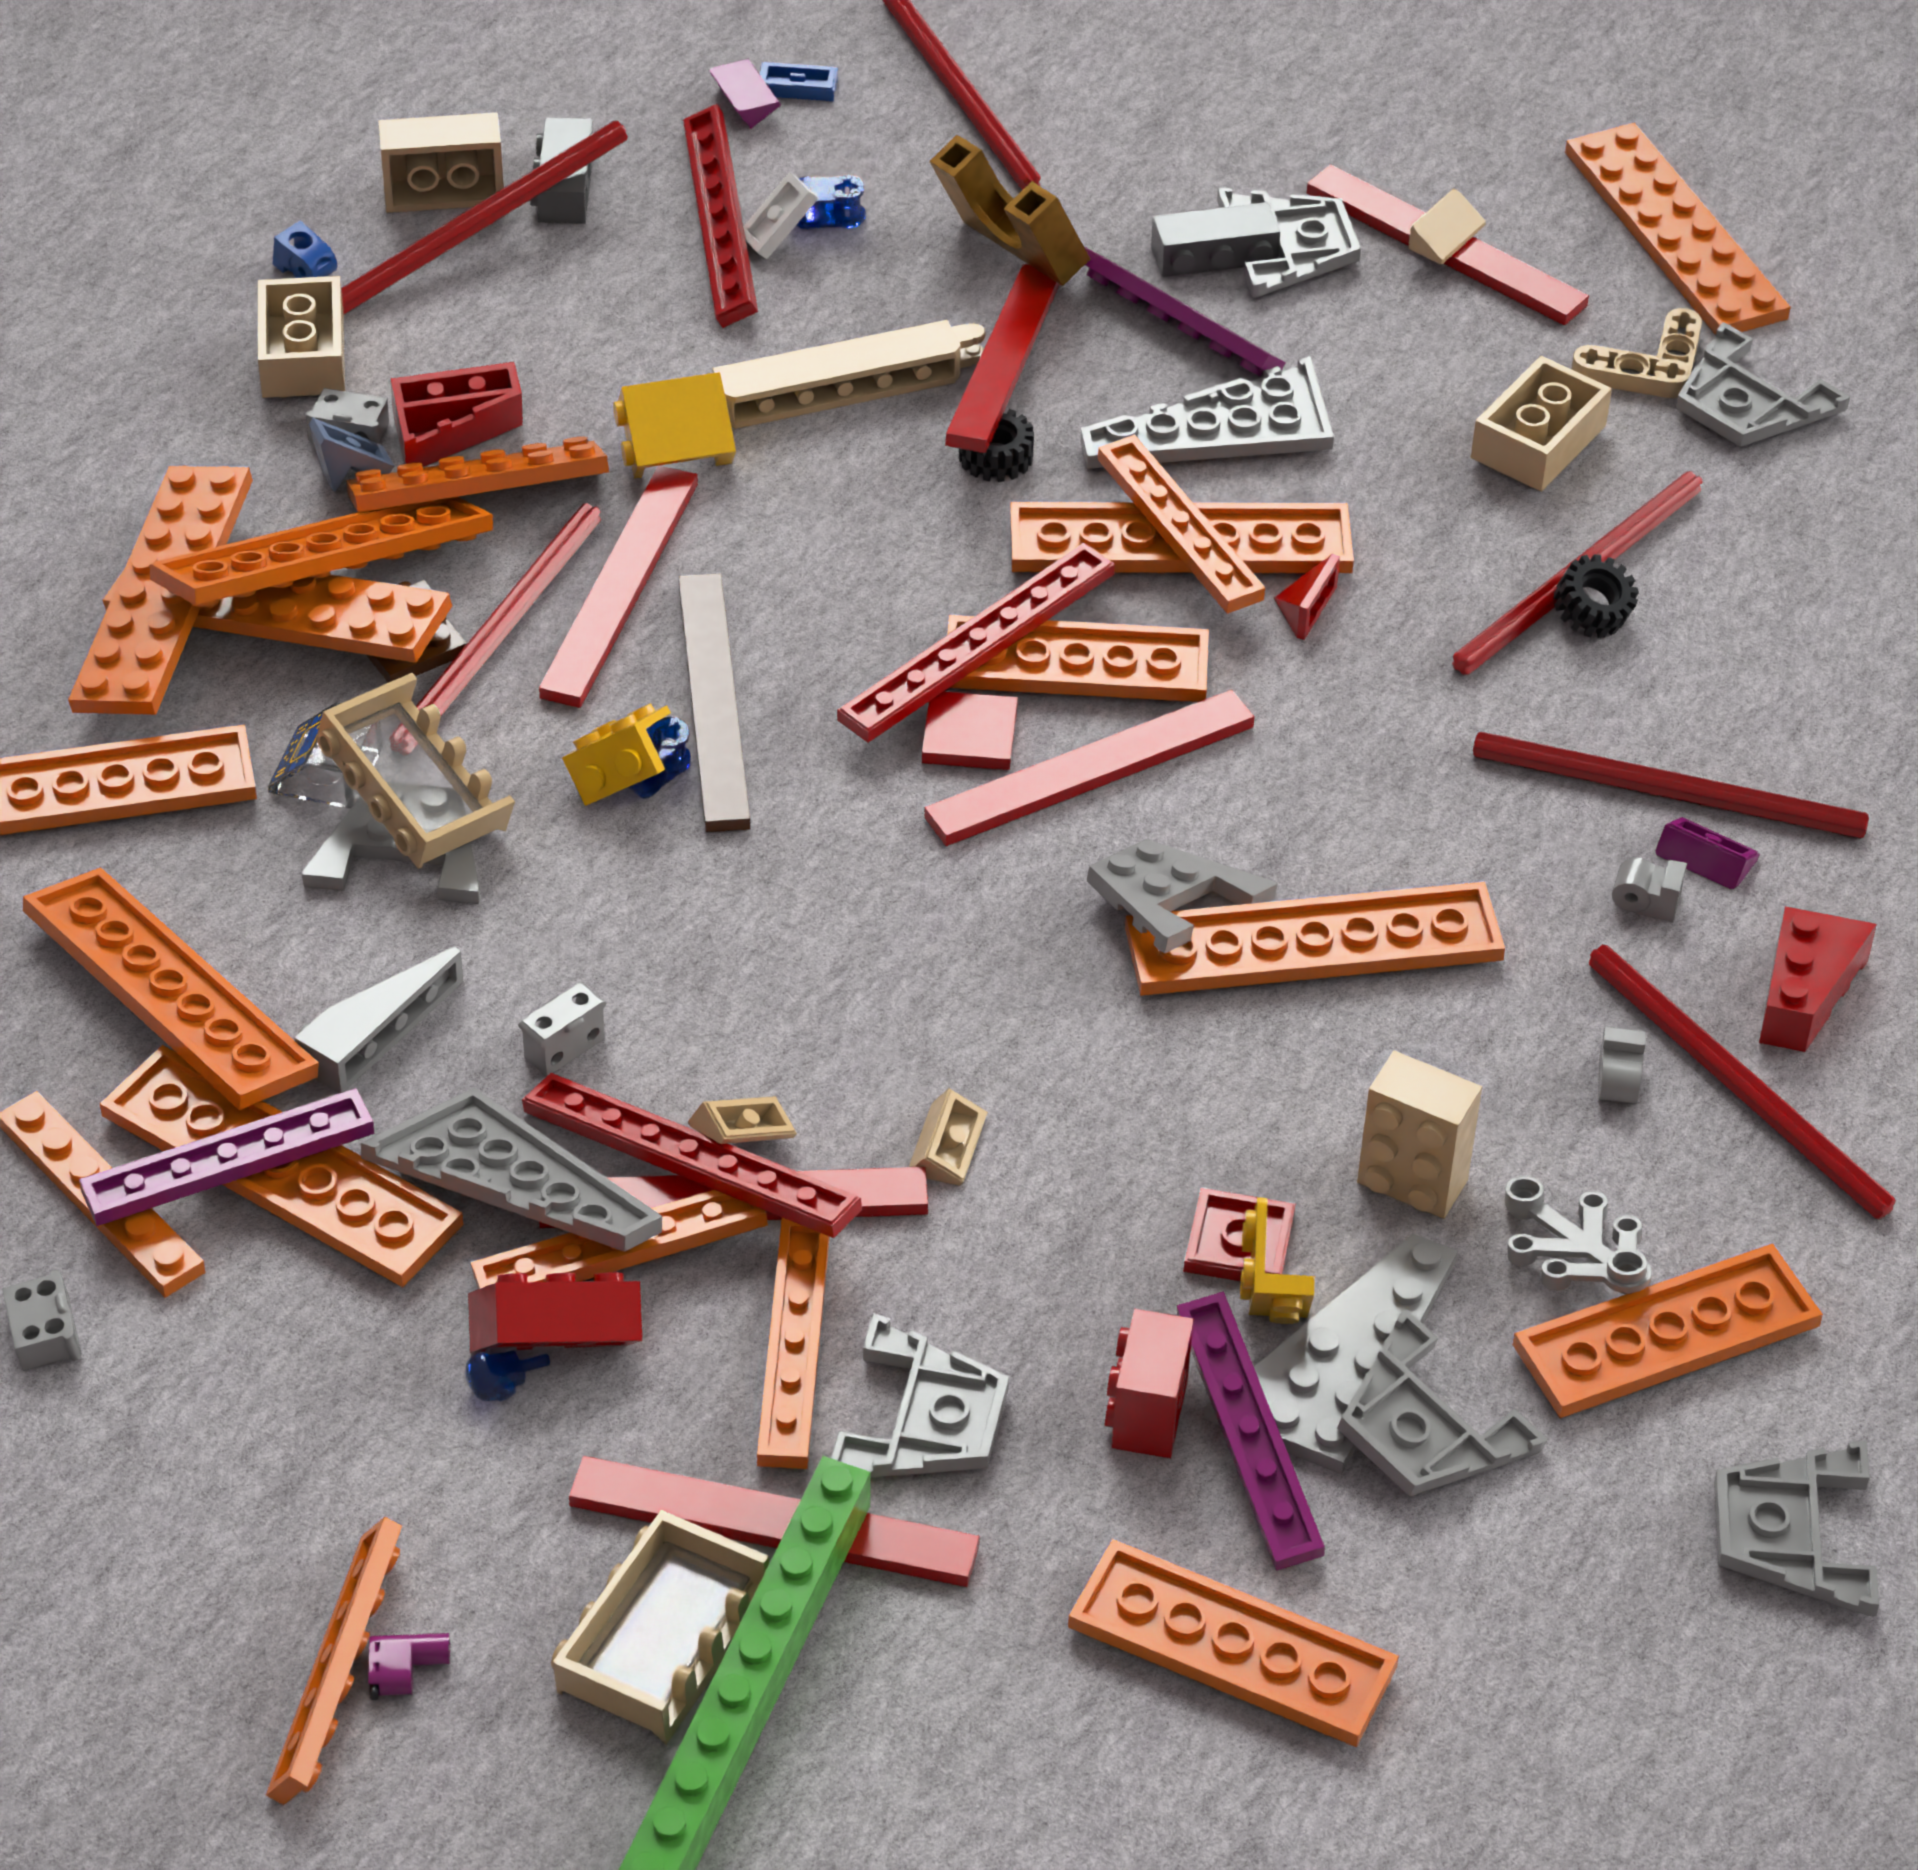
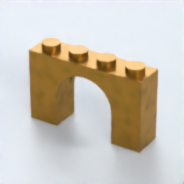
[929,135,1090,286]

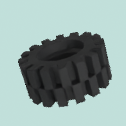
[959,409,1034,482]
[1553,554,1639,638]

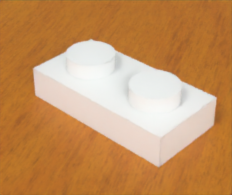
[743,172,819,259]

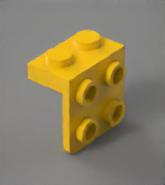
[562,703,671,806]
[1240,1197,1315,1324]

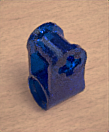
[796,175,866,229]
[628,716,691,799]

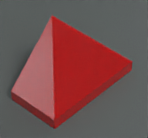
[1274,553,1340,640]

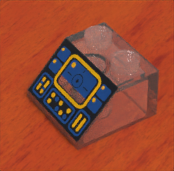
[268,702,382,809]

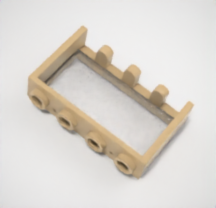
[316,673,515,869]
[551,1510,769,1745]

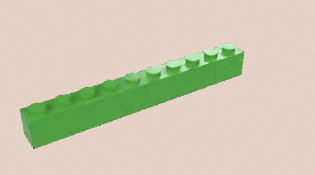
[619,1456,871,1870]

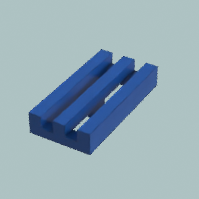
[760,62,838,102]

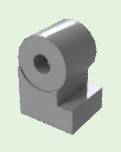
[1612,858,1687,922]
[1598,1026,1647,1104]

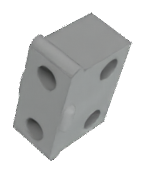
[306,388,389,444]
[518,982,607,1077]
[2,1270,82,1371]

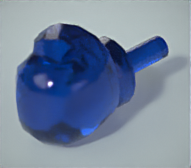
[465,1350,550,1401]

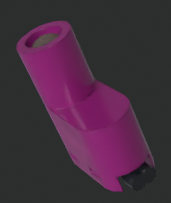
[368,1633,451,1700]

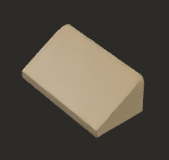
[1408,189,1486,265]
[909,1088,988,1186]
[688,1096,797,1144]

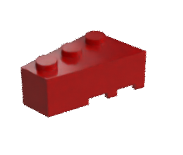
[390,361,523,467]
[1759,906,1877,1052]
[468,1272,642,1353]

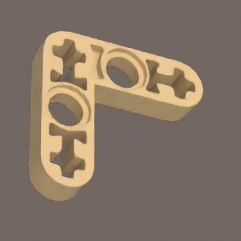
[1571,308,1702,398]

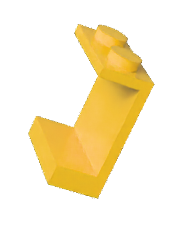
[613,372,736,479]

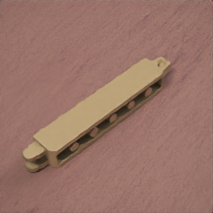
[712,320,986,429]

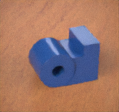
[272,220,338,278]

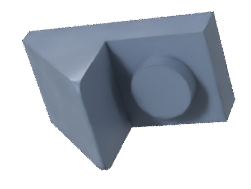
[309,418,394,491]

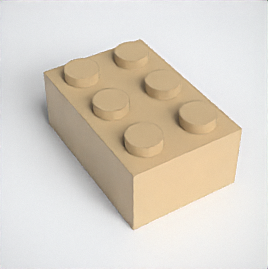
[378,112,504,213]
[258,276,345,398]
[1471,356,1612,492]
[1357,1050,1483,1219]

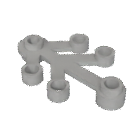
[1505,1176,1652,1294]

